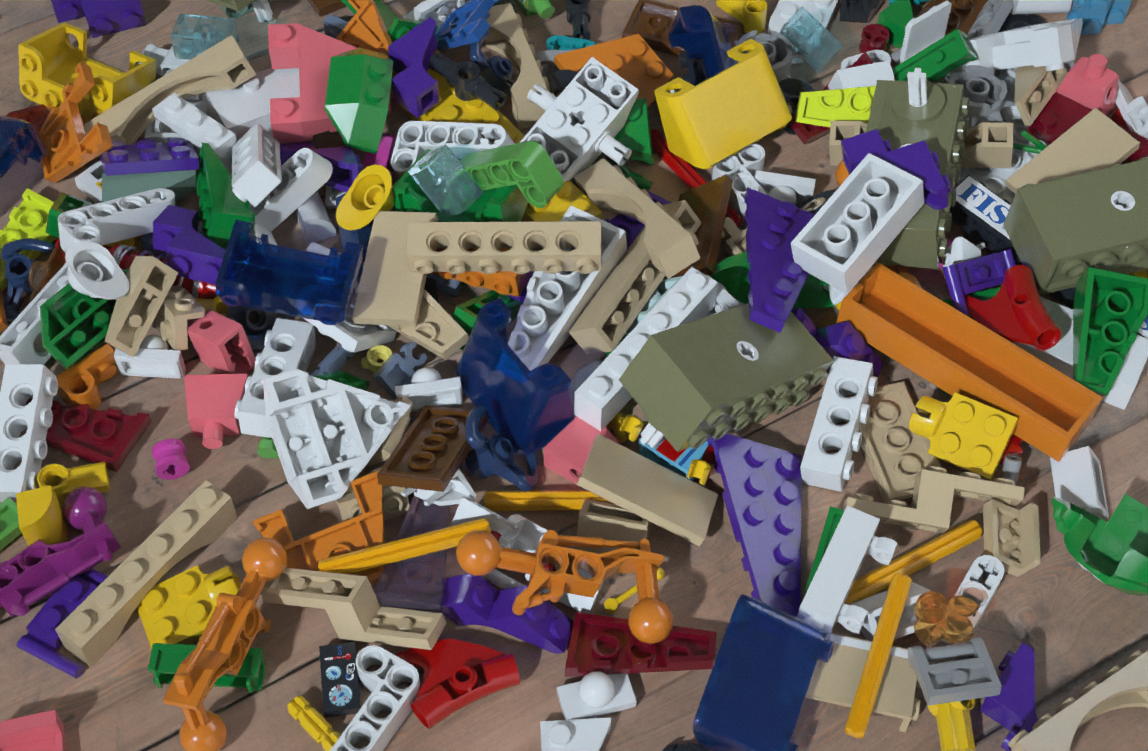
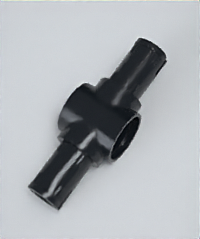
[566,0,591,40]
[428,52,506,110]

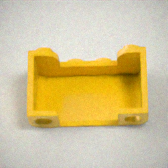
[18,22,156,123]
[654,38,792,169]

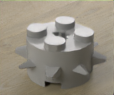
[724,30,803,82]
[947,65,1015,128]

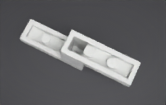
[152,92,237,176]

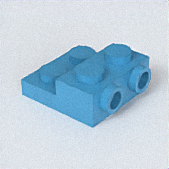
[1066,0,1132,35]

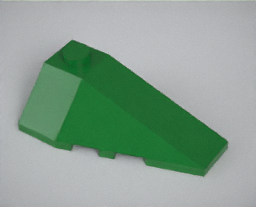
[196,142,255,252]
[1073,267,1148,396]

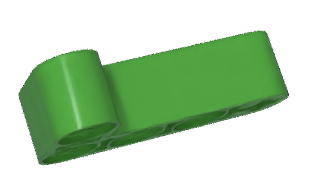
[447,141,564,208]

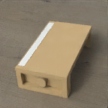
[776,624,921,733]

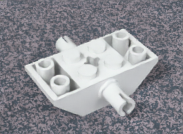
[520,57,639,182]

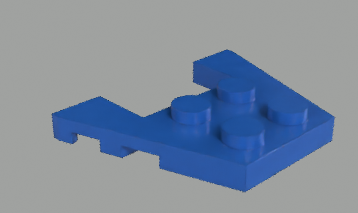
[435,0,499,51]

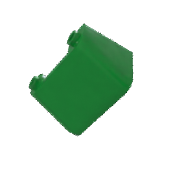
[392,149,529,222]

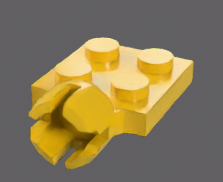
[908,392,1019,481]
[137,565,241,649]

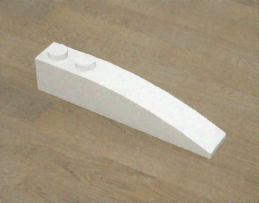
[499,206,627,385]

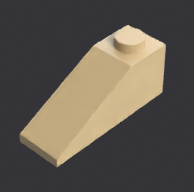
[1015,65,1068,126]
[105,256,178,357]

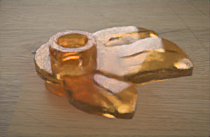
[28,248,65,302]
[914,591,980,646]

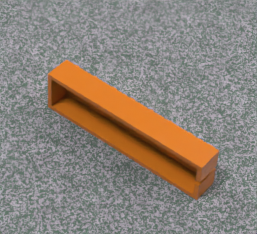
[836,262,1103,462]

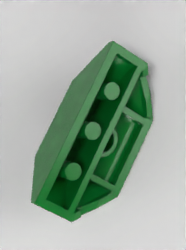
[324,47,393,154]
[40,268,129,370]

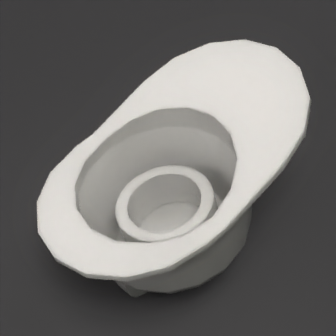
[65,241,130,300]

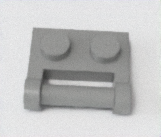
[908,637,1002,706]

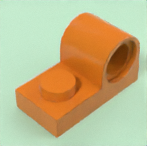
[56,343,119,410]

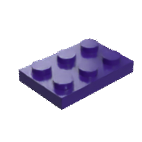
[100,138,199,176]

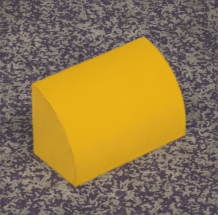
[16,485,69,546]

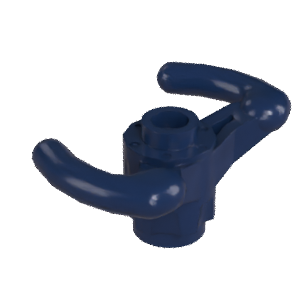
[470,30,515,97]
[1,238,56,323]
[465,405,540,491]

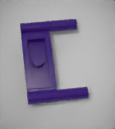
[943,249,1016,317]
[17,568,108,679]

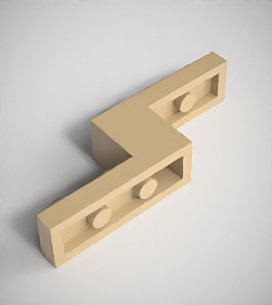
[842,466,1025,534]
[261,568,446,650]

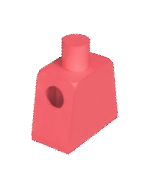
[1056,54,1119,117]
[187,311,256,375]
[184,374,248,449]
[544,417,620,484]

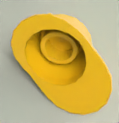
[336,164,395,231]

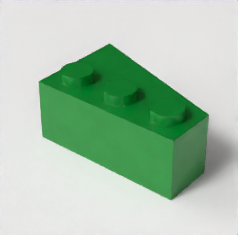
[580,98,654,165]

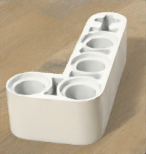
[391,121,515,177]
[712,143,767,229]
[236,148,333,258]
[58,188,175,253]
[925,555,1005,665]
[330,645,421,751]

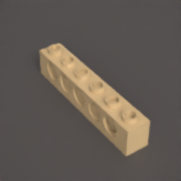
[406,221,601,274]

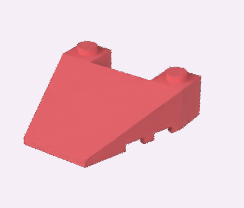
[268,23,392,143]

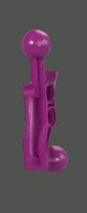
[0,486,121,617]

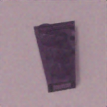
[374,496,451,613]

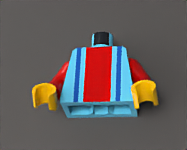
[619,415,716,485]

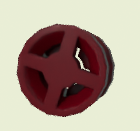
[859,24,890,54]

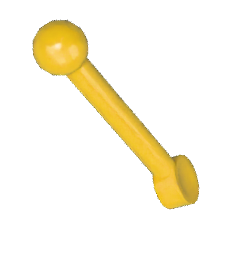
[604,567,665,614]

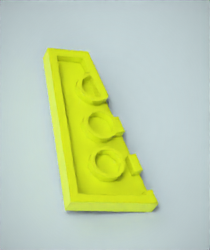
[795,86,876,127]
[0,188,57,292]

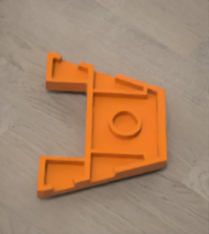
[336,0,392,56]
[554,34,673,109]
[35,62,113,183]
[253,470,386,585]

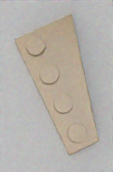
[345,286,470,360]

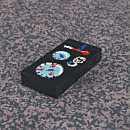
[319,642,361,718]

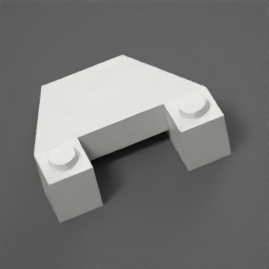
[954,18,1083,73]

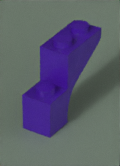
[51,0,147,38]
[388,17,439,118]
[841,129,951,210]
[280,141,363,193]
[153,205,231,287]
[791,307,883,377]
[435,573,574,654]
[979,643,1038,751]

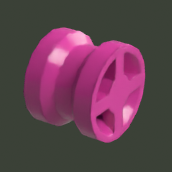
[152,439,190,480]

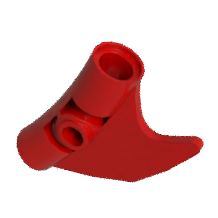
[964,265,1061,351]
[395,638,520,729]

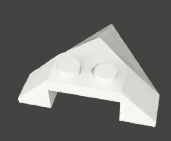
[263,369,411,510]

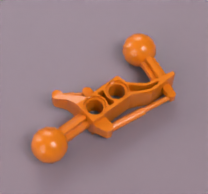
[456,530,674,644]
[163,537,287,751]

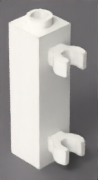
[796,505,897,638]

